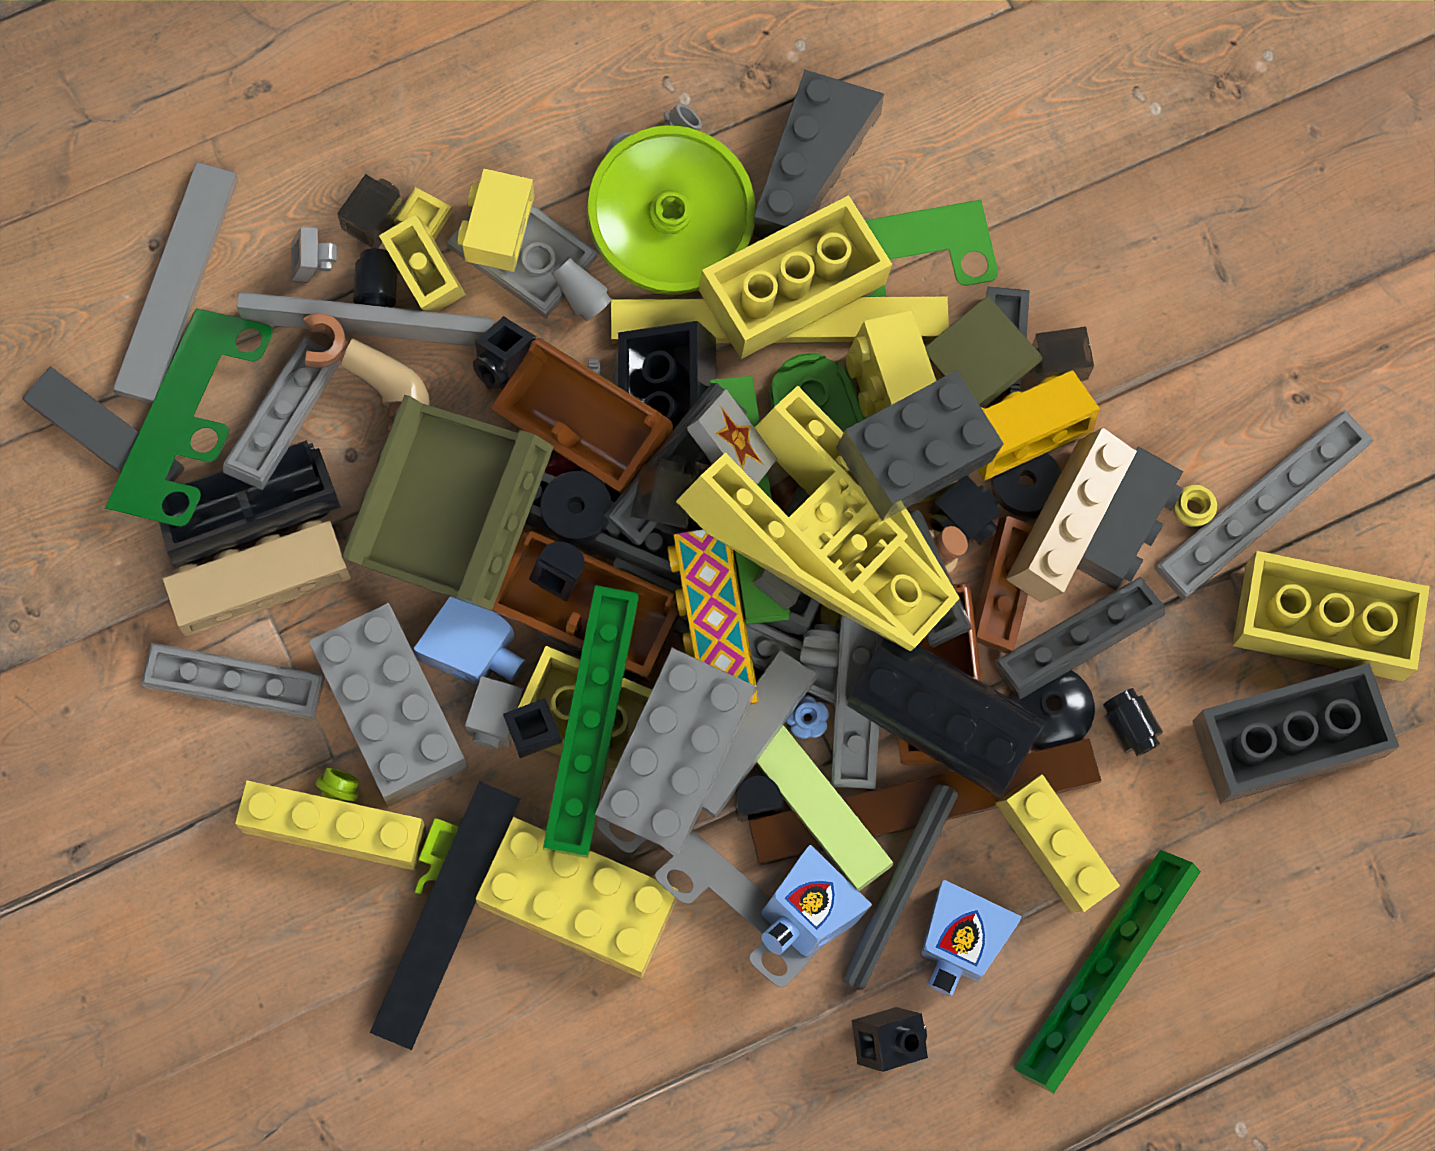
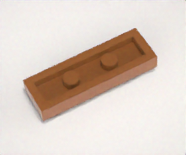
[974,516,1034,653]

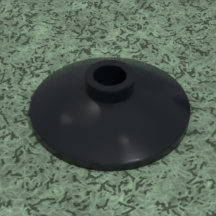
[1009,670,1095,750]

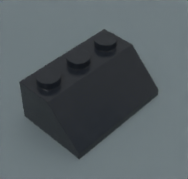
[618,321,716,430]

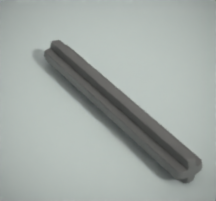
[843,783,958,990]

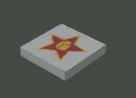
[687,389,777,485]

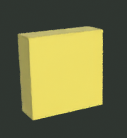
[394,187,452,240]

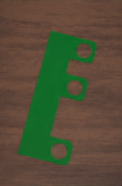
[105,308,273,527]

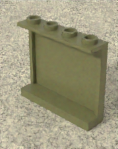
[342,394,554,611]

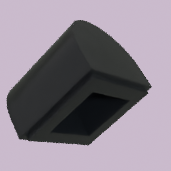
[529,541,585,602]
[503,698,562,759]
[735,776,783,822]

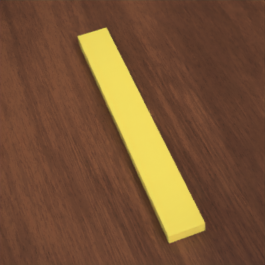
[611,296,949,344]

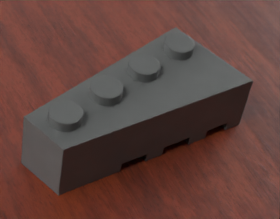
[752,70,884,239]

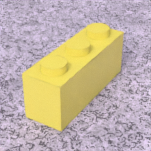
[995,774,1120,912]

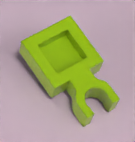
[415,818,459,894]

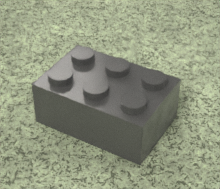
[836,370,1004,521]

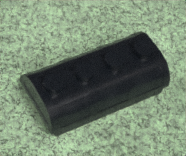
[159,440,341,568]
[847,638,1046,799]

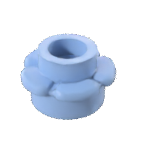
[786,696,829,739]

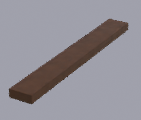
[748,739,1102,866]

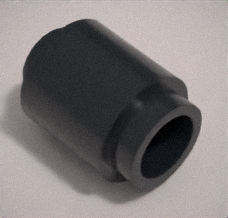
[353,248,397,308]
[1103,688,1163,757]

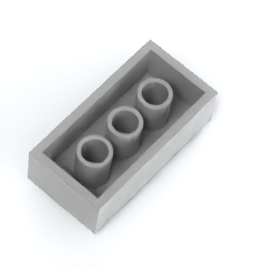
[309,603,468,807]
[595,648,757,853]

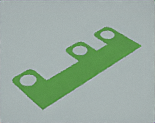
[758,200,998,297]

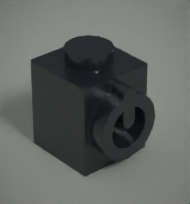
[473,316,536,390]
[929,475,1001,545]
[852,1007,928,1072]

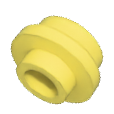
[1173,485,1217,527]

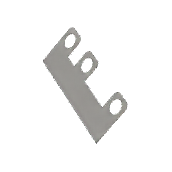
[597,818,822,987]

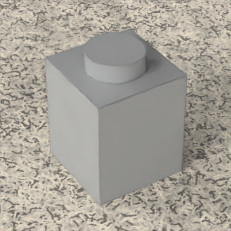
[465,676,524,750]

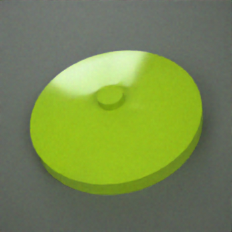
[587,125,756,294]

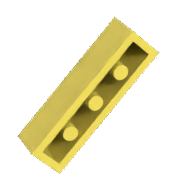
[235,781,426,871]

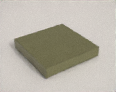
[925,296,1043,408]

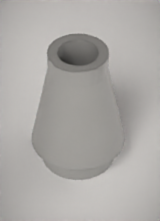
[551,257,612,321]

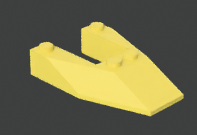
[676,386,960,651]

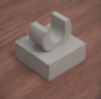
[291,227,337,283]

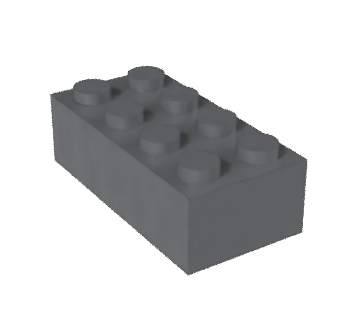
[1192,663,1399,804]

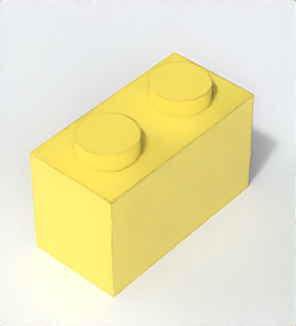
[458,168,535,272]
[379,214,466,312]

